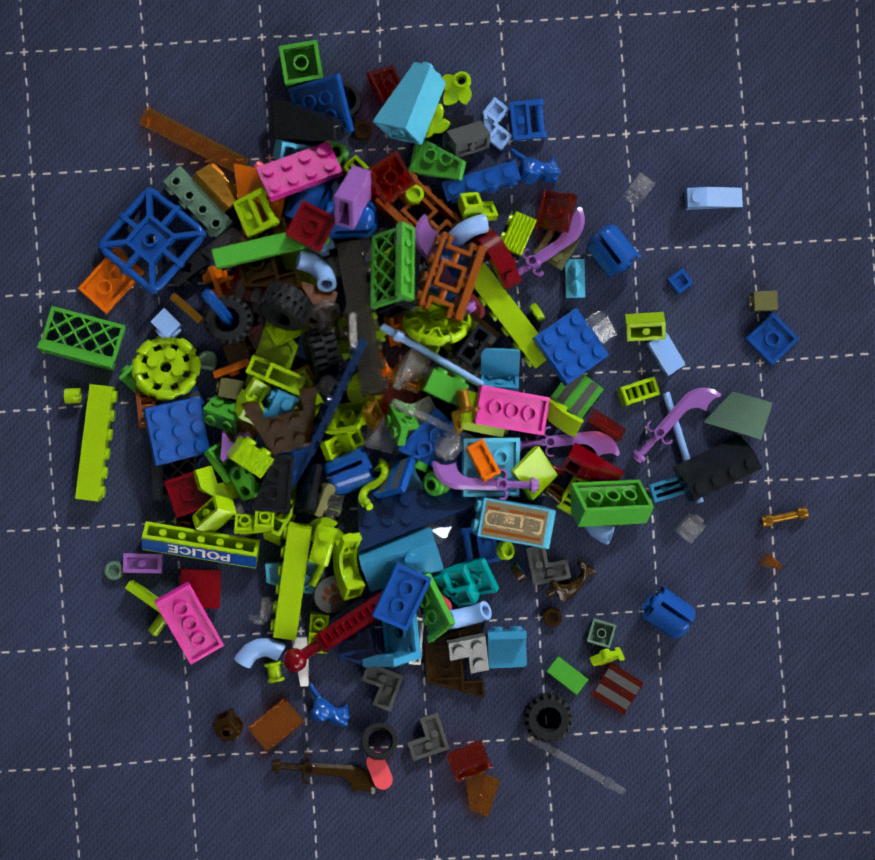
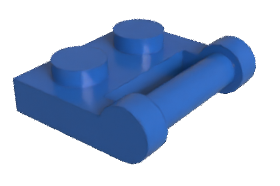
[509,99,547,141]
[460,527,500,563]

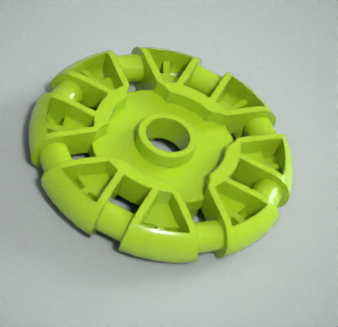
[402,301,472,346]
[131,335,201,401]

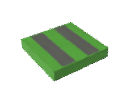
[550,374,604,419]

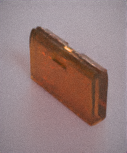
[248,698,304,752]

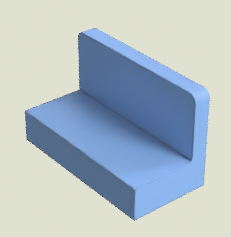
[647,333,685,376]

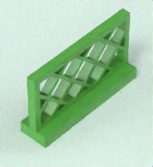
[370,221,415,309]
[37,306,126,371]

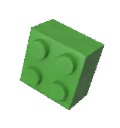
[279,40,324,89]
[420,367,469,407]

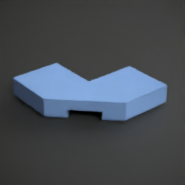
[483,97,513,151]

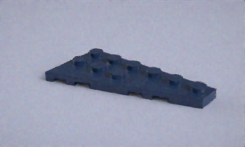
[306,338,368,456]
[357,489,474,552]

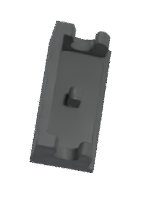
[447,121,491,158]

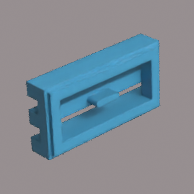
[648,476,685,503]

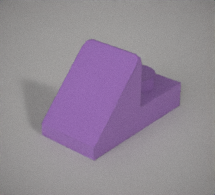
[220,431,253,463]

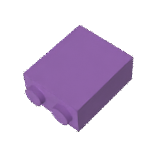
[334,166,371,230]

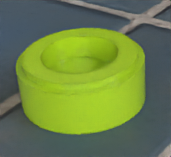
[404,184,424,205]
[529,303,545,322]
[496,541,514,560]

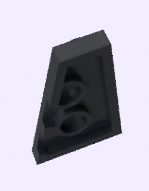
[251,454,295,513]

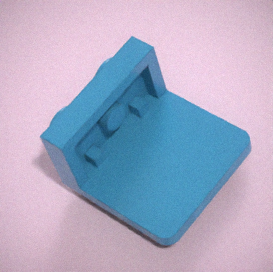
[480,348,520,392]
[262,384,299,418]
[487,626,527,668]

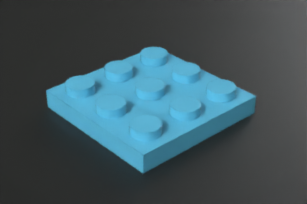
[461,437,520,497]

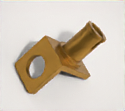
[451,389,481,434]

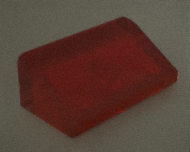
[587,409,626,441]

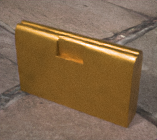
[192,162,238,213]

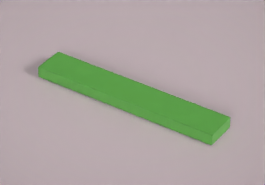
[212,232,331,270]

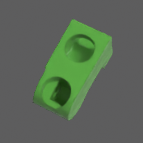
[229,464,262,501]

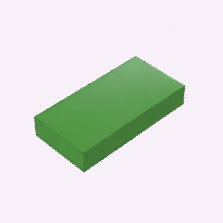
[546,656,589,695]

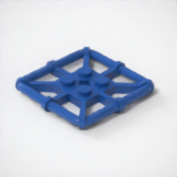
[98,187,206,294]

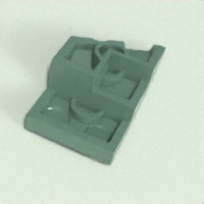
[704,392,773,440]

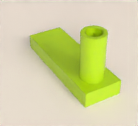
[125,580,166,636]

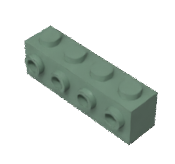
[163,166,235,239]

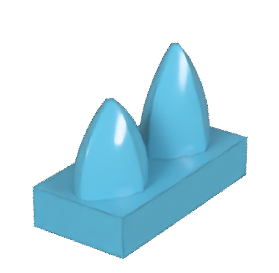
[565,259,585,298]

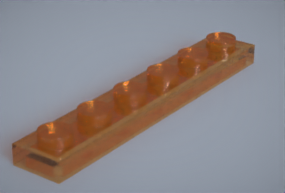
[138,107,250,173]

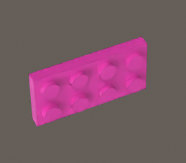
[256,141,343,202]
[472,385,550,436]
[154,582,224,664]

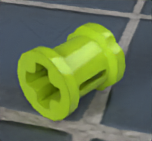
[264,660,285,683]

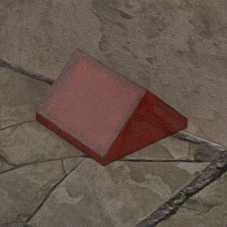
[366,65,401,108]
[367,150,416,204]

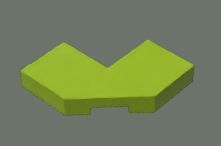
[193,465,239,499]

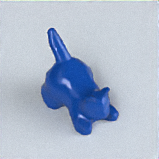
[510,148,561,185]
[308,683,350,727]

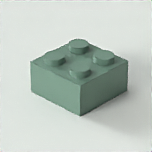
[586,618,617,648]

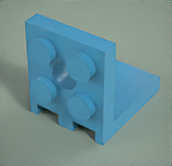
[362,614,422,667]

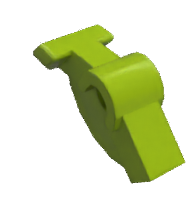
[590,647,625,666]

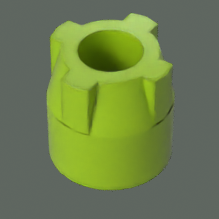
[64,388,82,404]

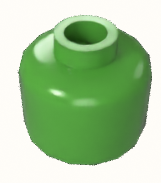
[423,471,450,496]

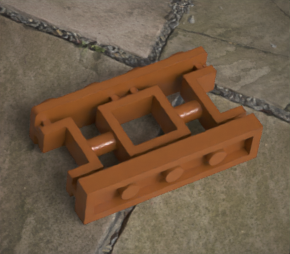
[374,169,462,250]
[414,231,487,322]

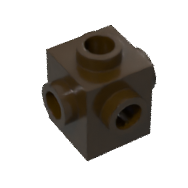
[212,708,244,743]

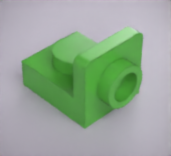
[119,365,148,394]

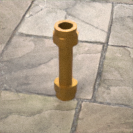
[761,507,809,527]

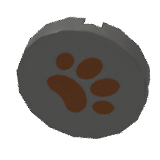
[313,575,350,614]

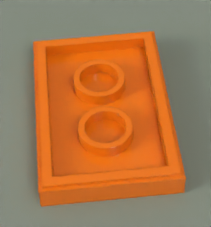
[77,247,145,314]

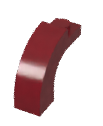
[471,227,522,290]

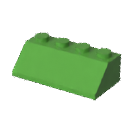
[570,480,654,527]

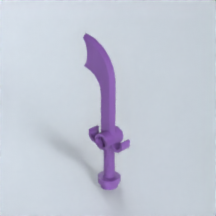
[517,207,585,277]
[415,214,477,315]
[632,388,721,463]
[519,426,620,457]
[432,461,539,500]

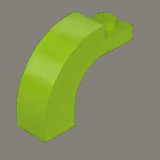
[333,532,365,600]

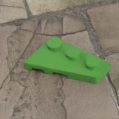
[409,139,466,181]
[419,573,456,643]

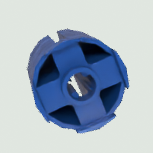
[283,182,333,220]
[327,200,378,239]
[587,224,641,280]
[324,446,377,496]
[639,585,696,639]

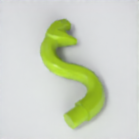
[358,458,389,510]

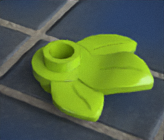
[442,71,472,105]
[425,104,450,138]

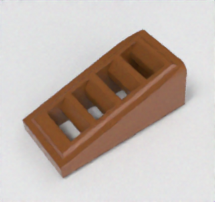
[135,388,157,428]

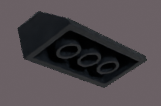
[673,435,762,502]

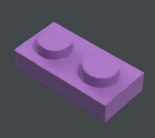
[123,553,163,573]

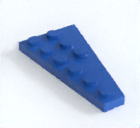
[396,408,510,500]

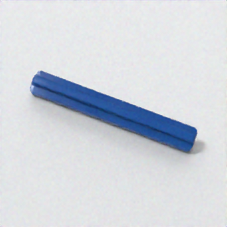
[202,289,239,331]

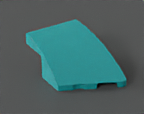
[432,557,499,607]

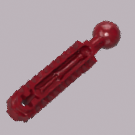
[283,592,382,673]

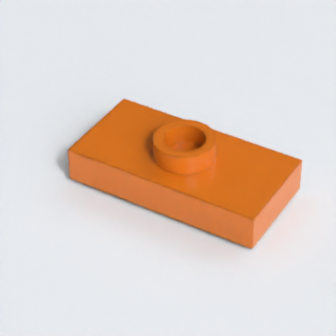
[213,358,251,379]
[465,438,501,482]

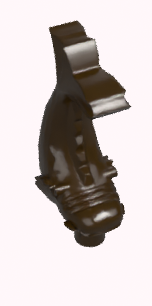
[545,559,597,602]

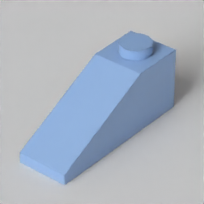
[684,187,743,210]

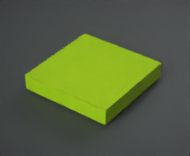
[510,446,558,500]

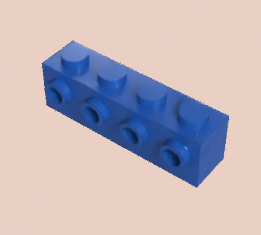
[441,160,521,205]

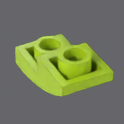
[547,399,583,438]
[234,510,275,534]
[308,611,330,654]

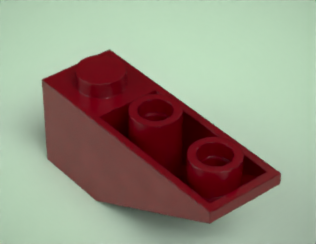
[560,442,624,482]

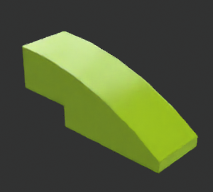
[246,355,307,395]

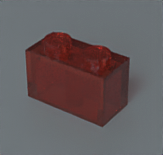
[446,740,493,782]

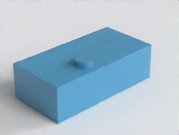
[357,527,444,592]

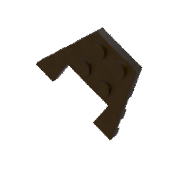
[237,217,303,289]
[241,385,317,455]
[424,622,485,698]

